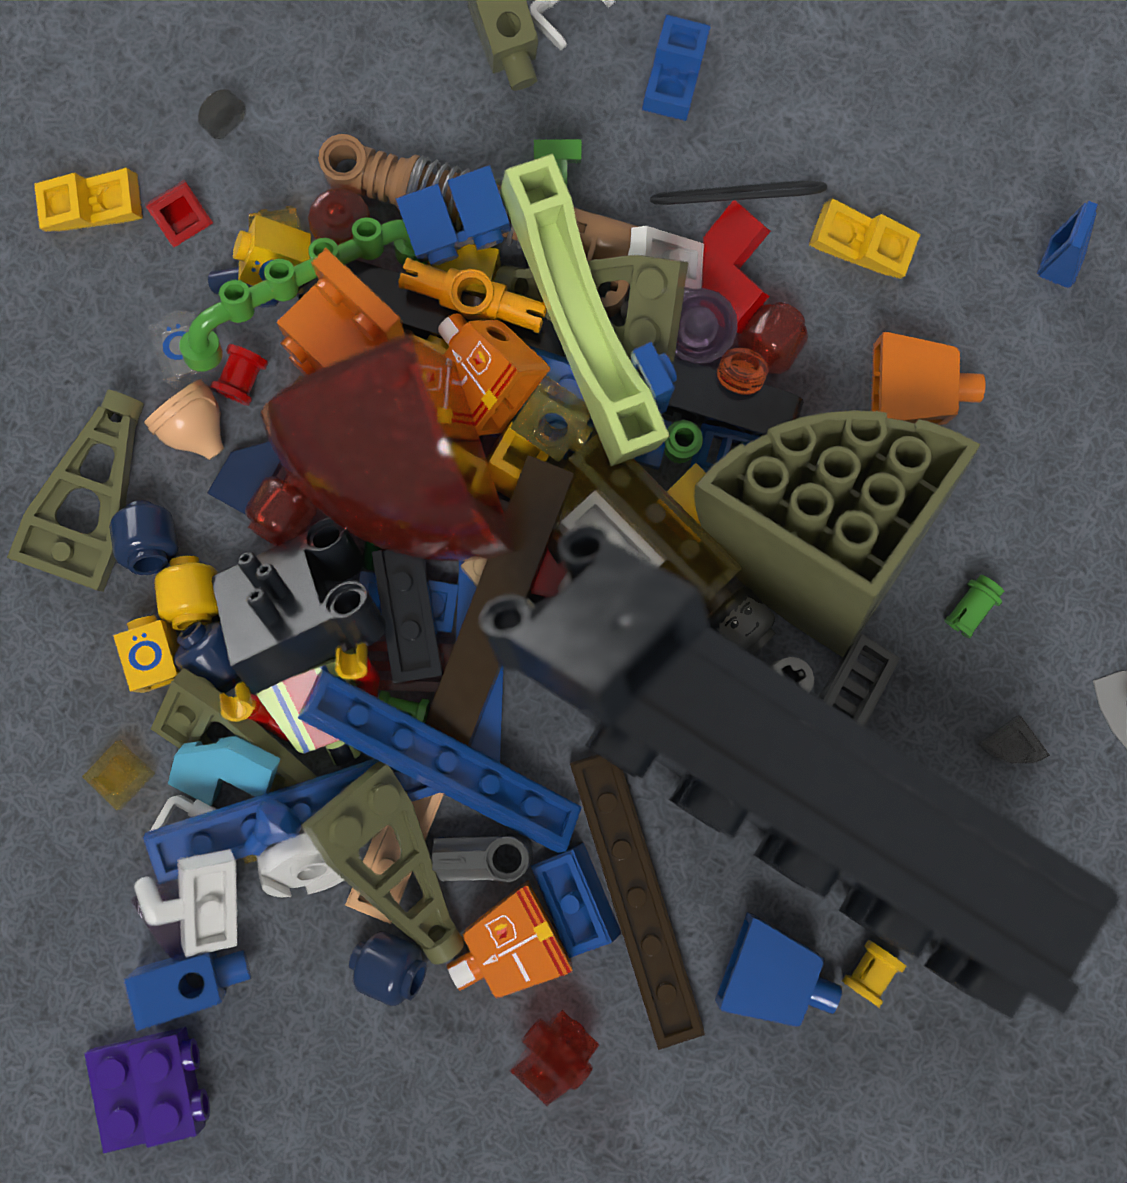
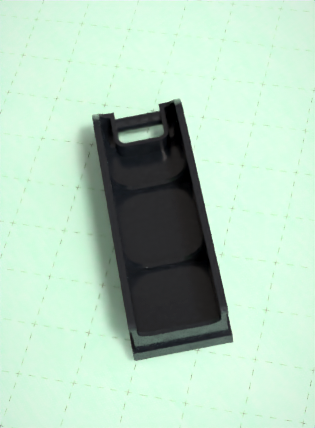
[519,592,1119,1021]

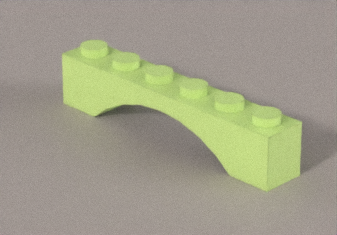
[500,154,669,466]

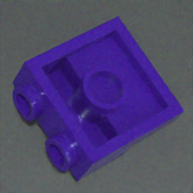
[84,1027,210,1154]

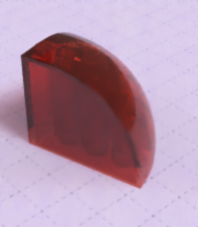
[260,334,516,561]

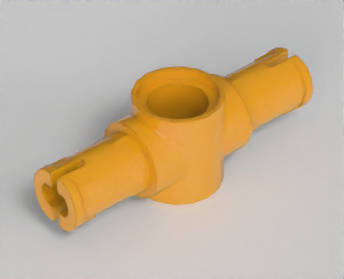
[399,257,547,333]

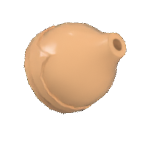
[144,379,225,460]

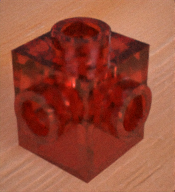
[510,1010,600,1106]

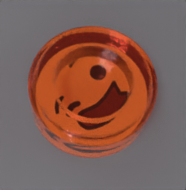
[717,348,768,394]

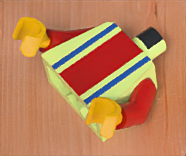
[219,643,381,766]

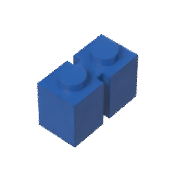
[396,165,511,266]

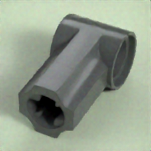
[432,833,533,882]

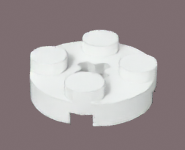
[256,827,361,897]

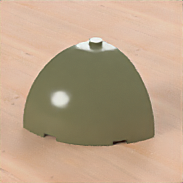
[694,411,981,657]

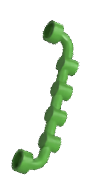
[179,218,429,372]

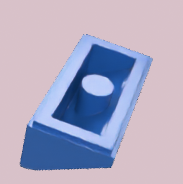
[531,843,622,958]

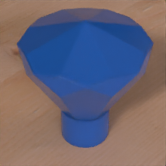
[245,798,302,856]

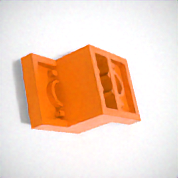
[276,249,408,412]

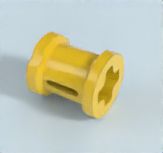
[841,940,907,1008]

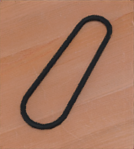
[650,181,827,205]

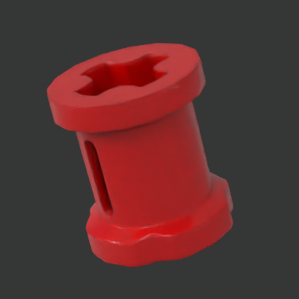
[209,344,269,406]

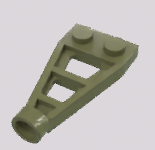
[494,255,688,363]
[7,389,145,592]
[151,668,317,793]
[301,762,464,964]

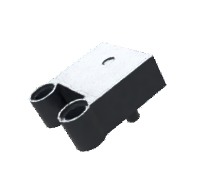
[211,518,386,695]
[481,525,709,727]

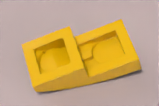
[34,168,142,231]
[809,198,920,279]

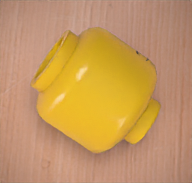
[154,556,219,630]

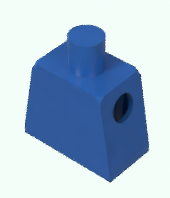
[715,912,842,1026]
[124,950,251,1031]

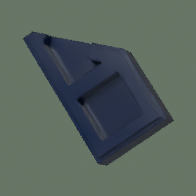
[207,436,296,518]

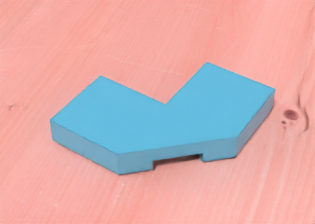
[168,736,280,806]

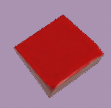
[145,180,213,248]

